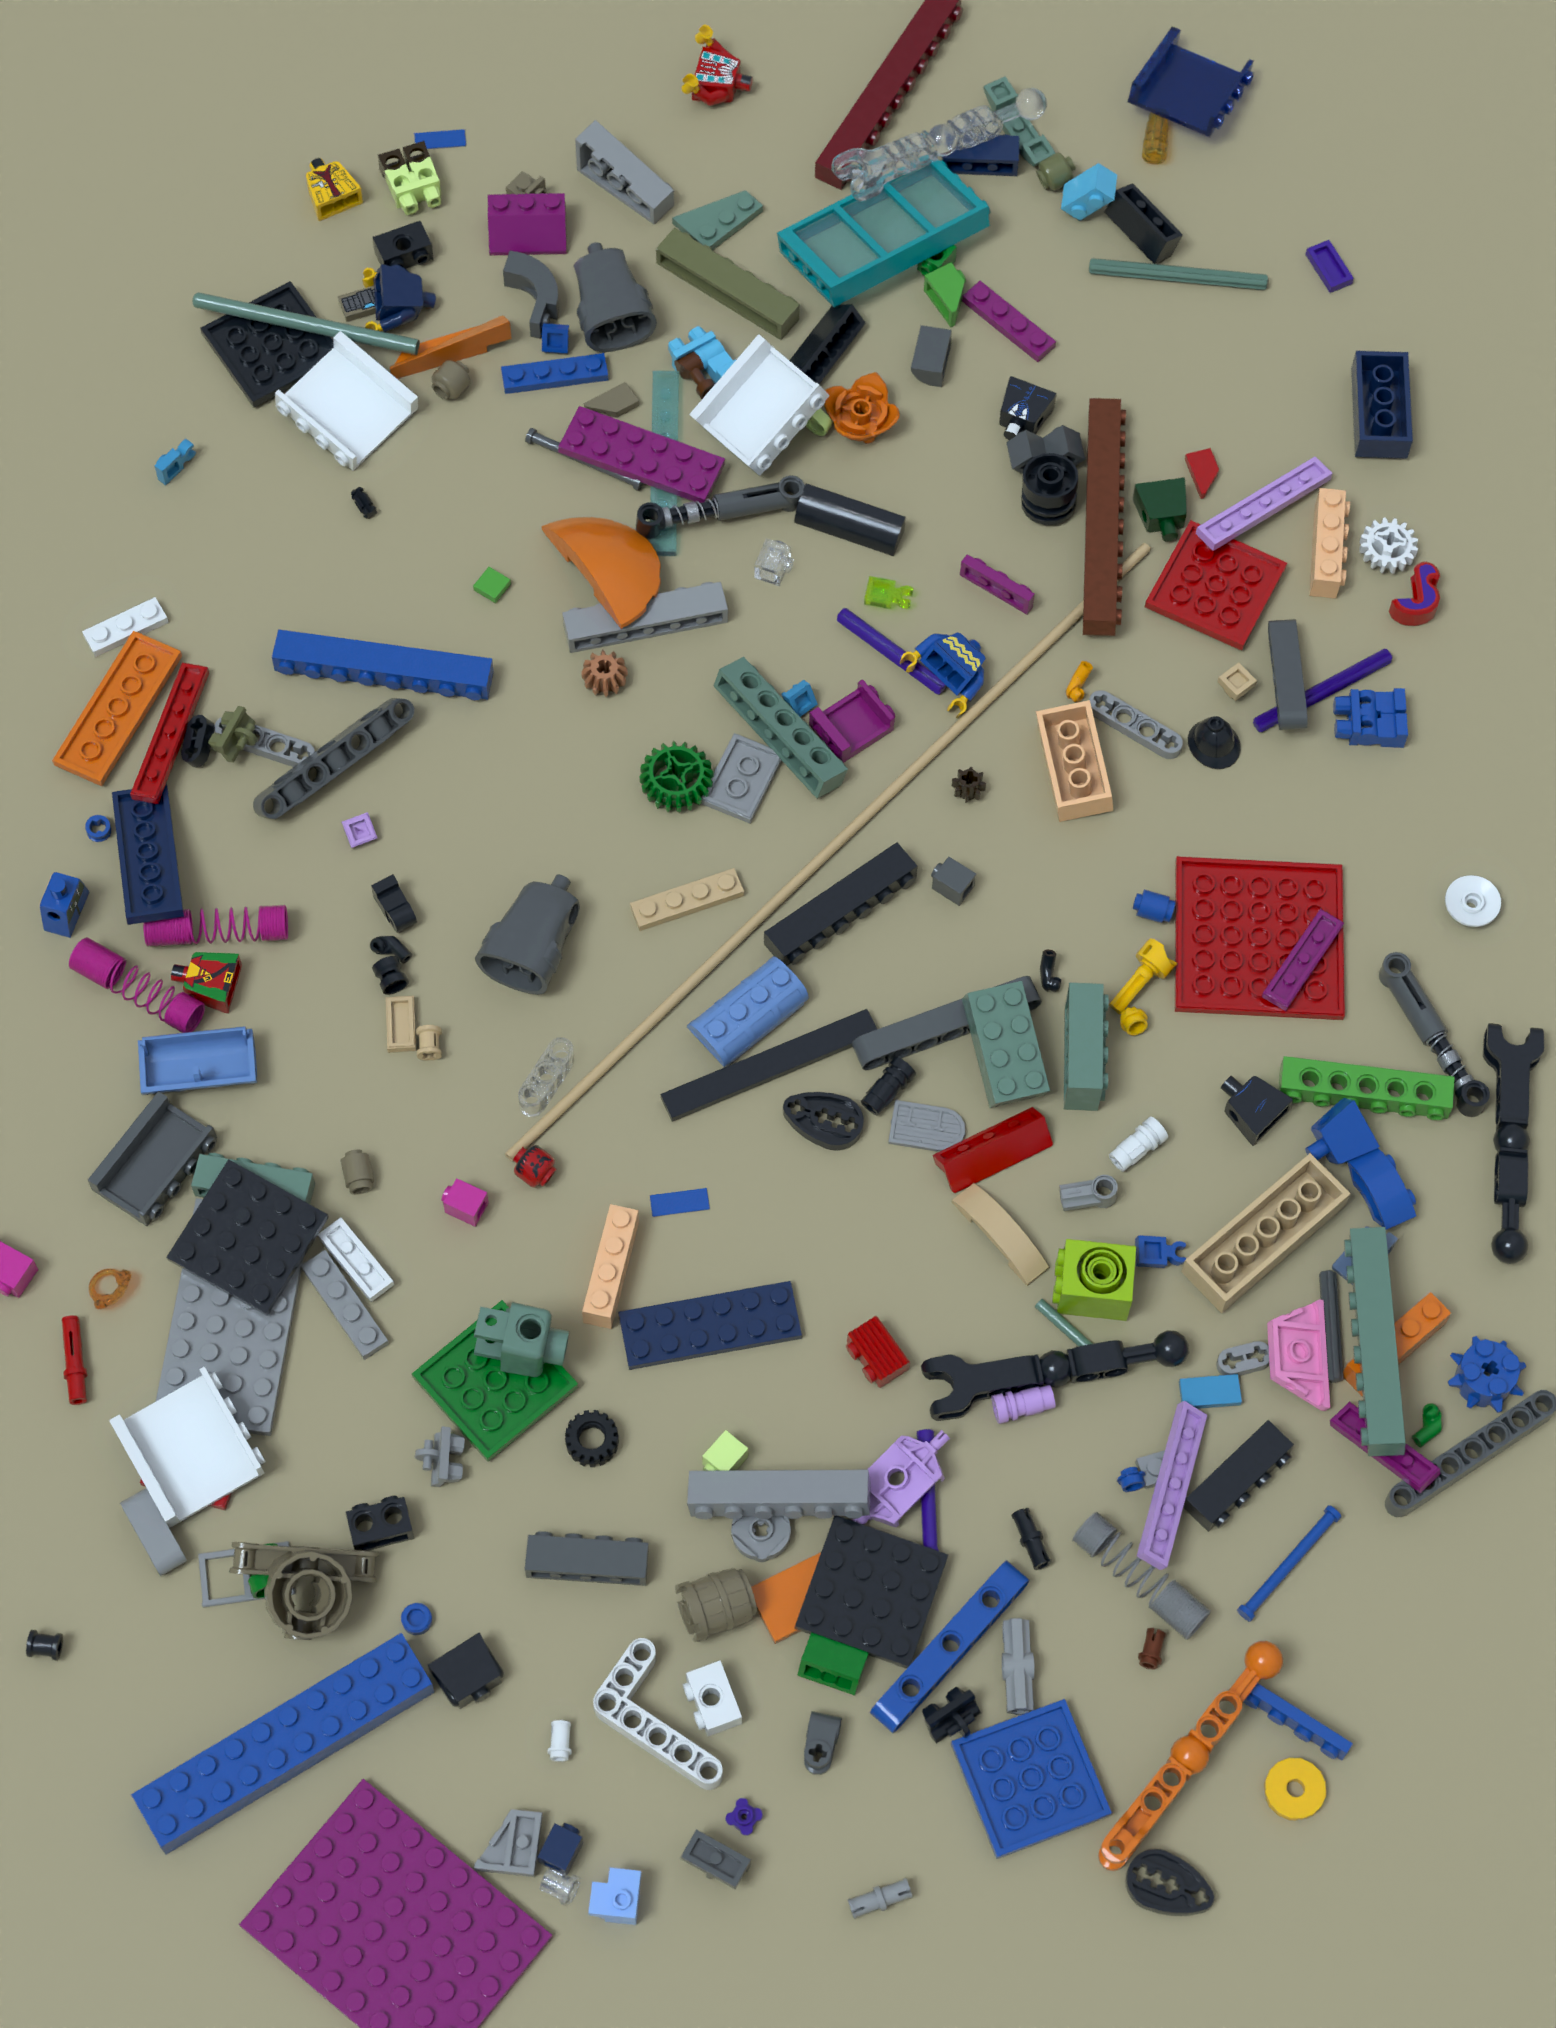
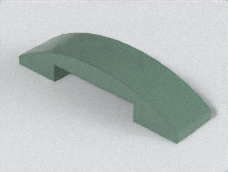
[983,76,1055,167]

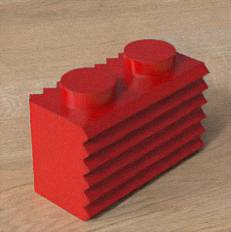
[846,1316,910,1388]

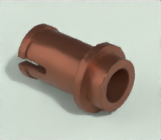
[1138,1628,1166,1669]

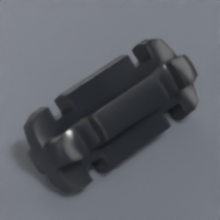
[351,487,377,519]

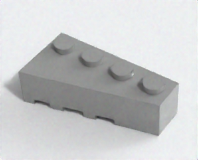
[575,120,674,224]

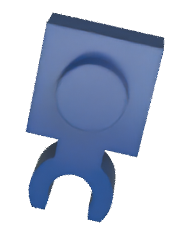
[1135,1235,1187,1268]

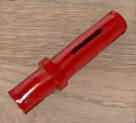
[62,1315,87,1405]

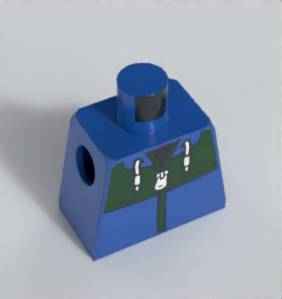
[40,872,89,938]

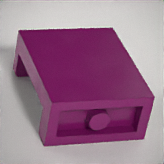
[809,679,895,763]

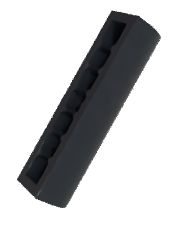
[789,304,866,384]
[794,483,906,556]

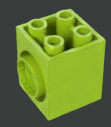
[1052,1239,1136,1321]

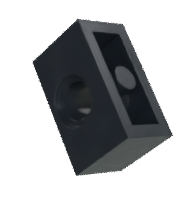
[372,220,434,269]

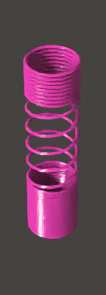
[143,904,288,947]
[69,937,205,1033]

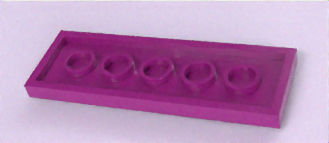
[558,406,725,503]

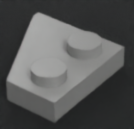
[474,1809,543,1877]

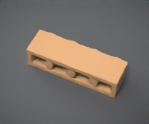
[582,1204,639,1329]

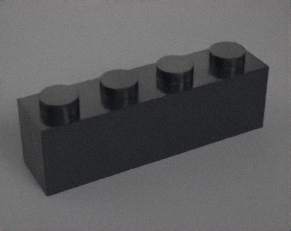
[1183,1420,1294,1532]

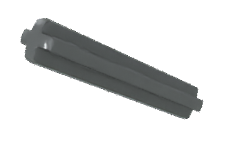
[1319,1270,1343,1383]

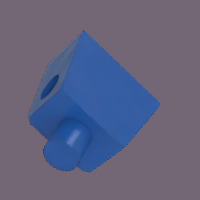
[1305,1098,1380,1164]

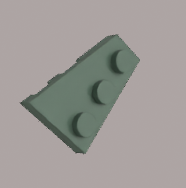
[672,190,763,250]

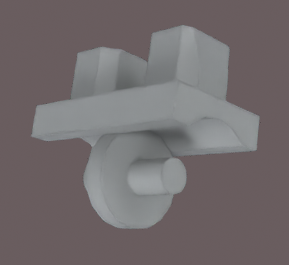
[415,1426,465,1487]

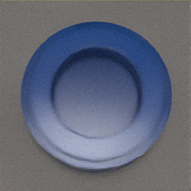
[401,1603,432,1635]

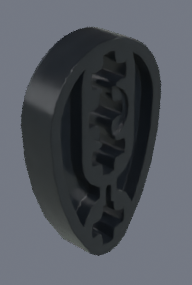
[783,1092,864,1151]
[1125,1849,1214,1916]

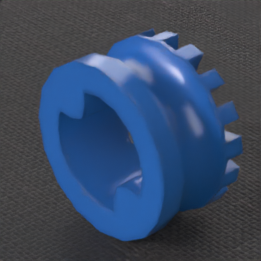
[85,815,111,842]

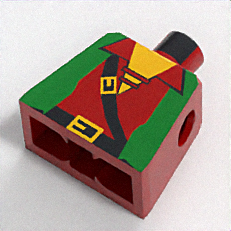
[171,952,242,1014]

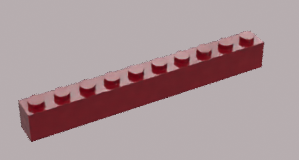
[815,0,963,190]

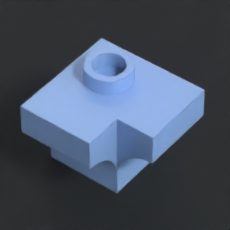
[588,1868,641,1925]

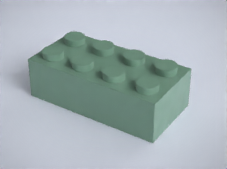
[962,981,1050,1108]
[1063,982,1109,1111]

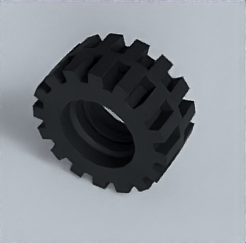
[565,1410,619,1467]

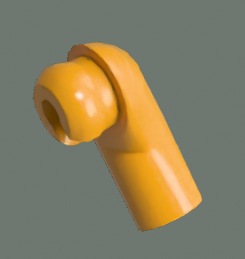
[1066,661,1093,702]

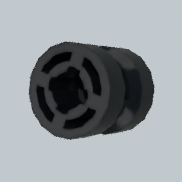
[372,956,409,995]

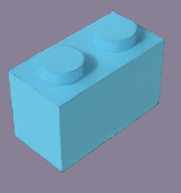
[1061,163,1117,221]

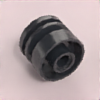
[1021,453,1078,525]

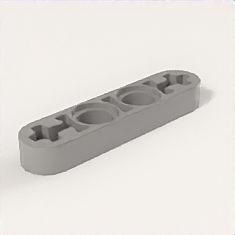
[1089,690,1183,759]
[215,717,315,767]

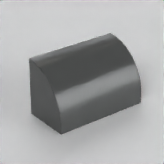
[911,325,952,388]

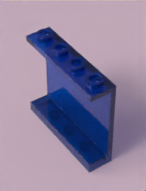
[1128,26,1254,137]

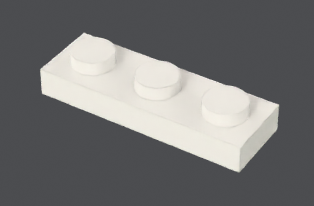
[82,597,169,657]
[318,1218,394,1302]

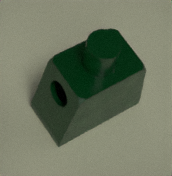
[1133,477,1187,542]

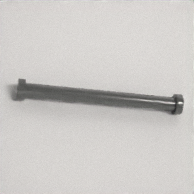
[525,428,644,491]

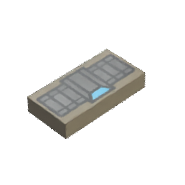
[338,286,376,322]

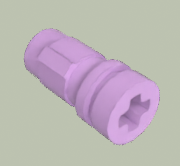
[991,1385,1055,1424]

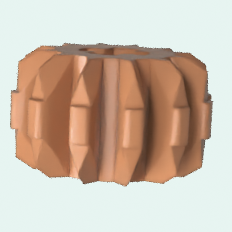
[581,650,628,697]

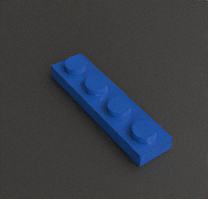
[501,353,608,394]
[1243,1684,1353,1760]

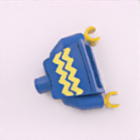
[900,632,986,718]

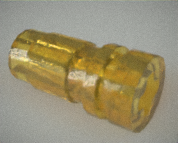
[1142,110,1169,164]

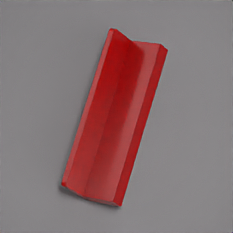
[933,1107,1053,1193]

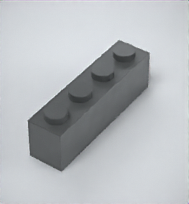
[525,1531,649,1586]

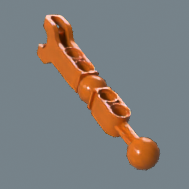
[1098,1641,1283,1871]

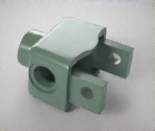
[474,1302,570,1377]

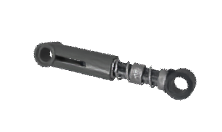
[636,475,805,539]
[1379,952,1490,1117]

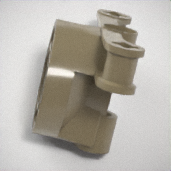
[229,1542,379,1640]

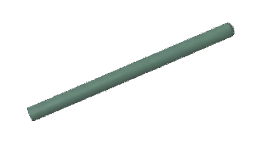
[192,292,420,355]

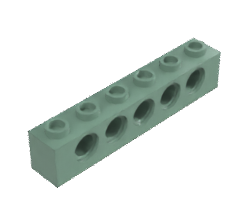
[713,657,848,799]

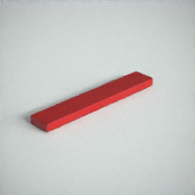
[130,663,209,804]

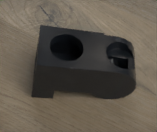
[371,874,417,933]

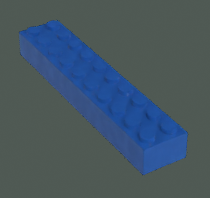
[131,1633,435,1855]

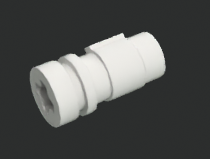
[1109,1117,1168,1172]

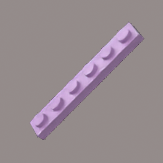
[1196,457,1333,551]
[1137,1401,1207,1570]

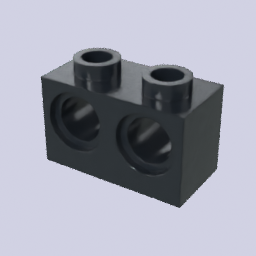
[346,1496,415,1551]

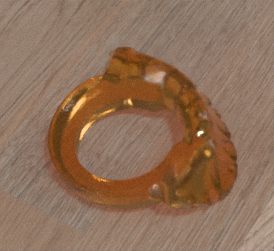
[89,1269,131,1309]

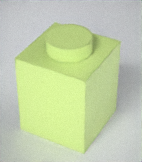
[702,1430,748,1471]

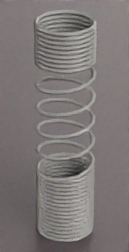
[1073,1512,1211,1640]

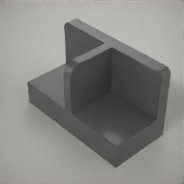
[681,1829,751,1890]

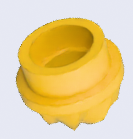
[1120,1006,1148,1036]

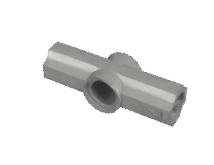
[1002,1618,1034,1715]

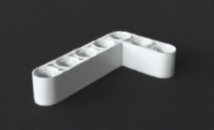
[593,1638,722,1790]

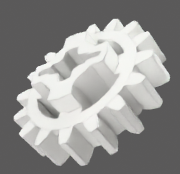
[1359,518,1418,574]

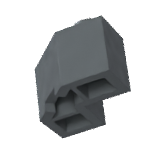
[1006,425,1085,474]

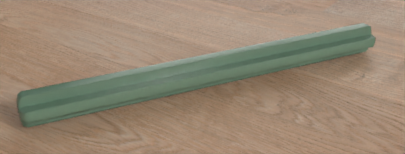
[1089,258,1268,290]

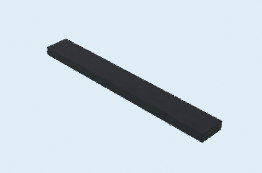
[660,1009,877,1122]

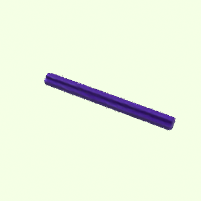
[1253,649,1393,732]

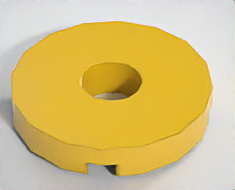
[1264,1758,1326,1820]

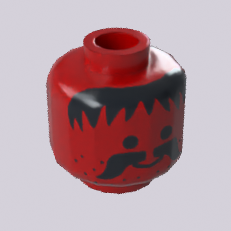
[513,1145,557,1188]

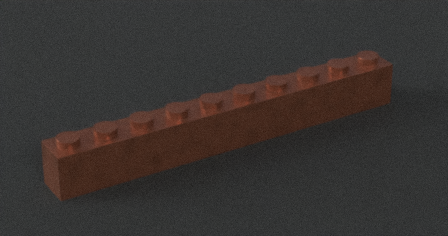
[1083,398,1126,636]

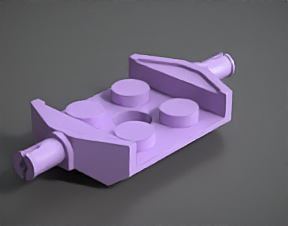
[852,1430,950,1528]

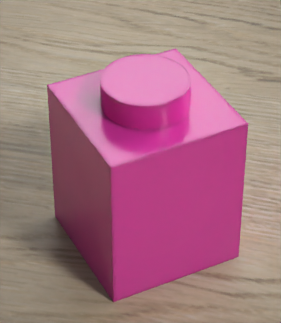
[441,1178,489,1227]

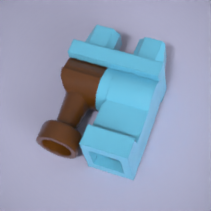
[668,326,736,399]

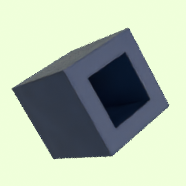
[538,1823,583,1877]

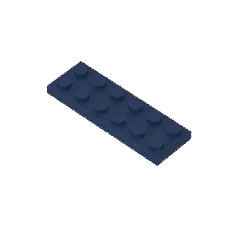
[112,784,184,925]
[618,1281,802,1370]

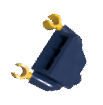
[362,264,436,332]

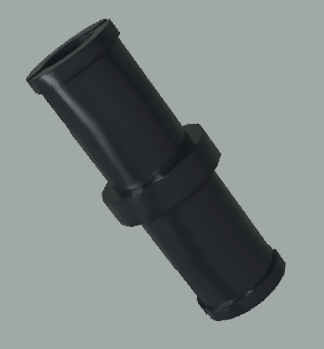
[1011,1508,1052,1570]

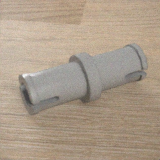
[847,1878,913,1919]

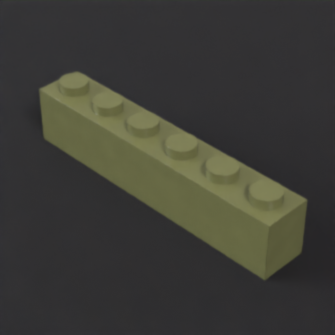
[656,228,800,340]

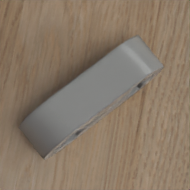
[1216,1341,1269,1376]

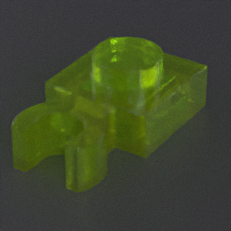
[864,576,913,609]

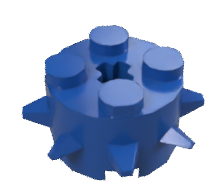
[1448,1336,1526,1413]

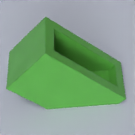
[924,263,966,327]

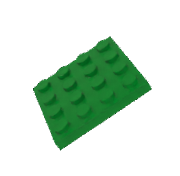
[411,1300,578,1462]

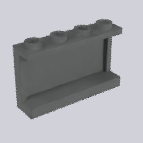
[88,1091,217,1226]

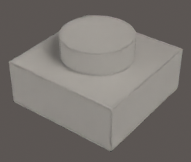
[1136,1450,1165,1489]

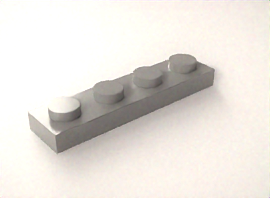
[301,1250,389,1360]

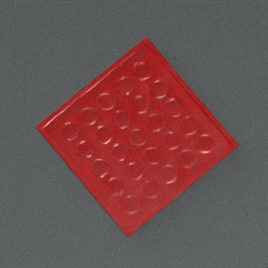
[1175,856,1345,1020]

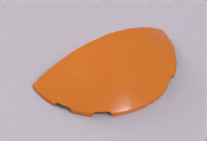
[541,517,661,629]

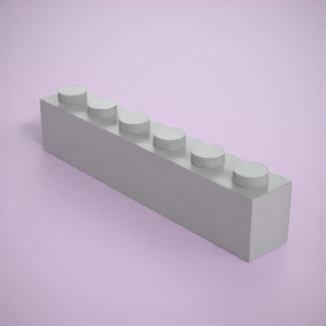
[562,582,728,653]
[687,1470,871,1519]

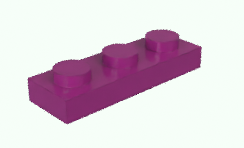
[960,554,1035,615]

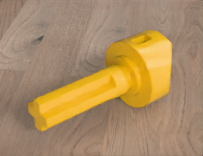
[1109,938,1177,1014]

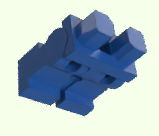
[1333,688,1408,748]

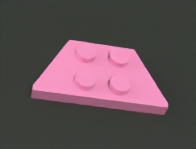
[1267,1299,1330,1411]

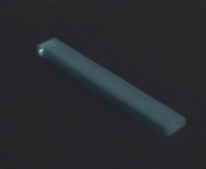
[650,371,679,556]

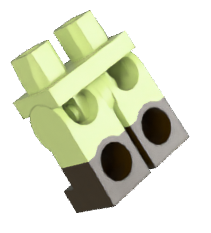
[378,141,441,215]

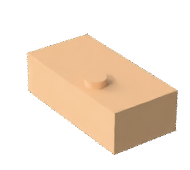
[1036,700,1113,822]

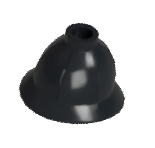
[1188,716,1241,769]

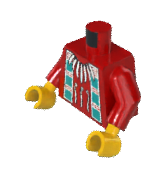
[682,25,753,106]

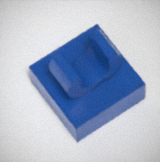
[542,323,569,353]

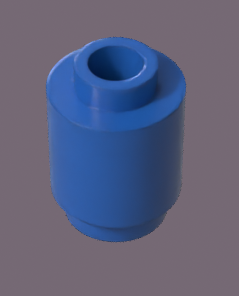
[1132,889,1176,923]

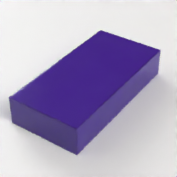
[1305,240,1354,293]

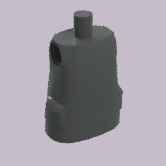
[573,242,657,352]
[475,874,580,995]

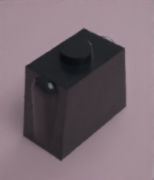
[428,1632,504,1709]

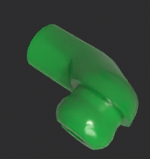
[1412,1403,1442,1447]

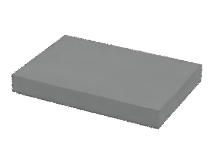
[701,733,782,824]

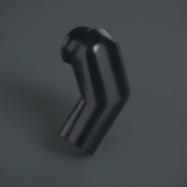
[1040,949,1061,992]

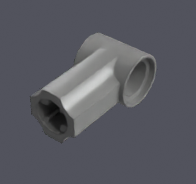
[1059,1175,1117,1211]

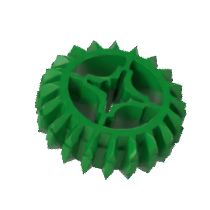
[639,741,714,813]

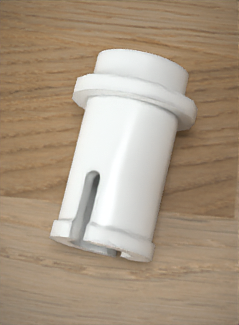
[547,1720,572,1762]

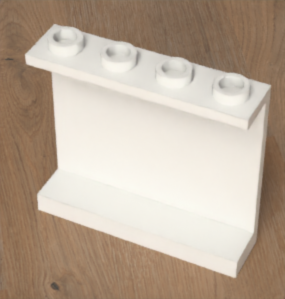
[275,331,418,471]
[109,1366,265,1528]

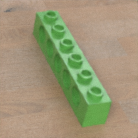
[1278,1056,1454,1120]

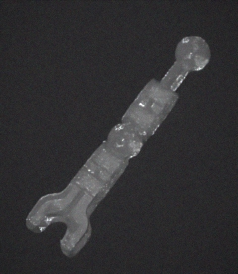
[831,87,1047,201]

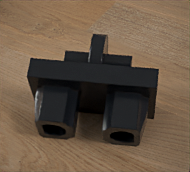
[922,1687,981,1744]

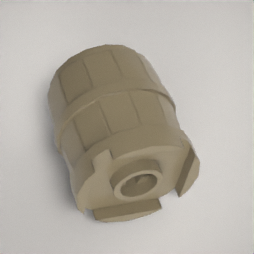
[675,1568,757,1642]

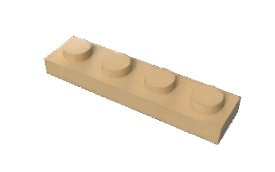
[630,868,744,931]

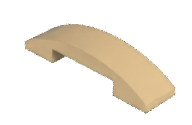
[952,1183,1049,1286]

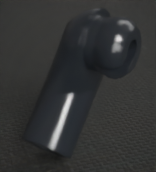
[370,936,412,963]

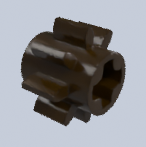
[951,767,986,803]

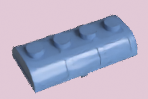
[687,957,809,1067]
[138,1026,257,1096]

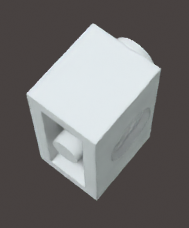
[683,1660,742,1737]

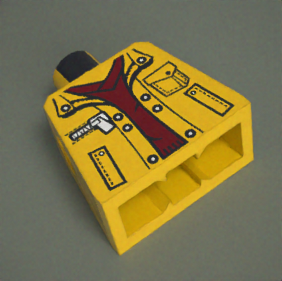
[305,158,363,221]

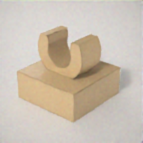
[1217,662,1257,701]

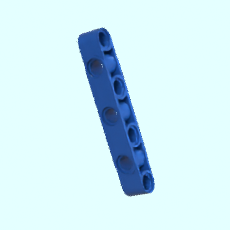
[870,1560,1030,1733]

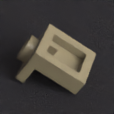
[506,171,546,194]

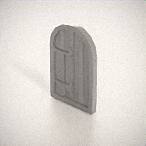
[888,1100,965,1152]

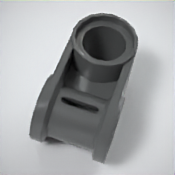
[804,1711,842,1775]

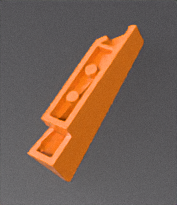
[389,315,512,379]

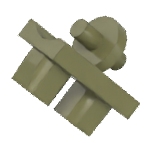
[208,706,258,763]

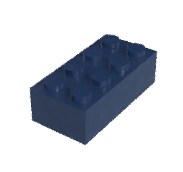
[1351,351,1413,458]

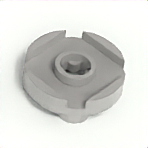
[731,1516,791,1563]

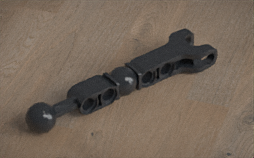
[1483,1023,1544,1264]
[921,1330,1189,1421]

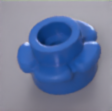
[1117,1467,1146,1492]

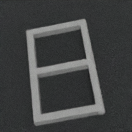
[198,1541,295,1607]

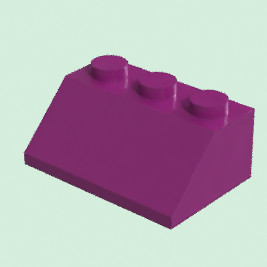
[488,193,567,256]

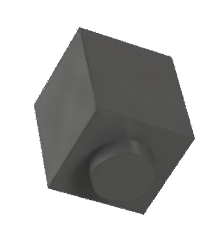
[931,857,976,906]

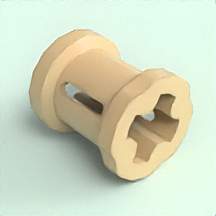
[416,1025,442,1061]

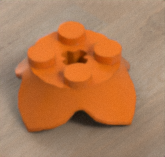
[824,372,900,443]

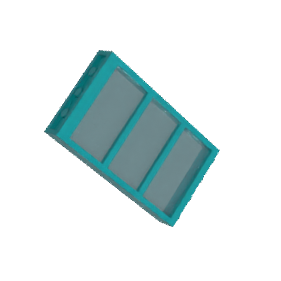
[777,153,990,307]

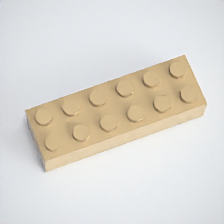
[1181,1153,1351,1313]

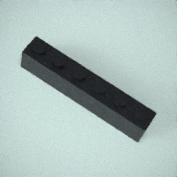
[764,842,918,966]

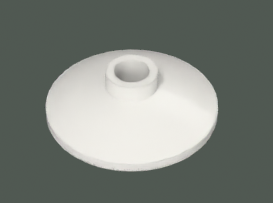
[1445,875,1501,927]

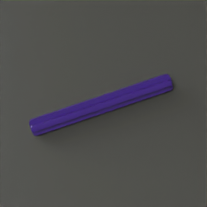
[837,608,946,695]

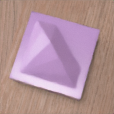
[341,812,377,848]

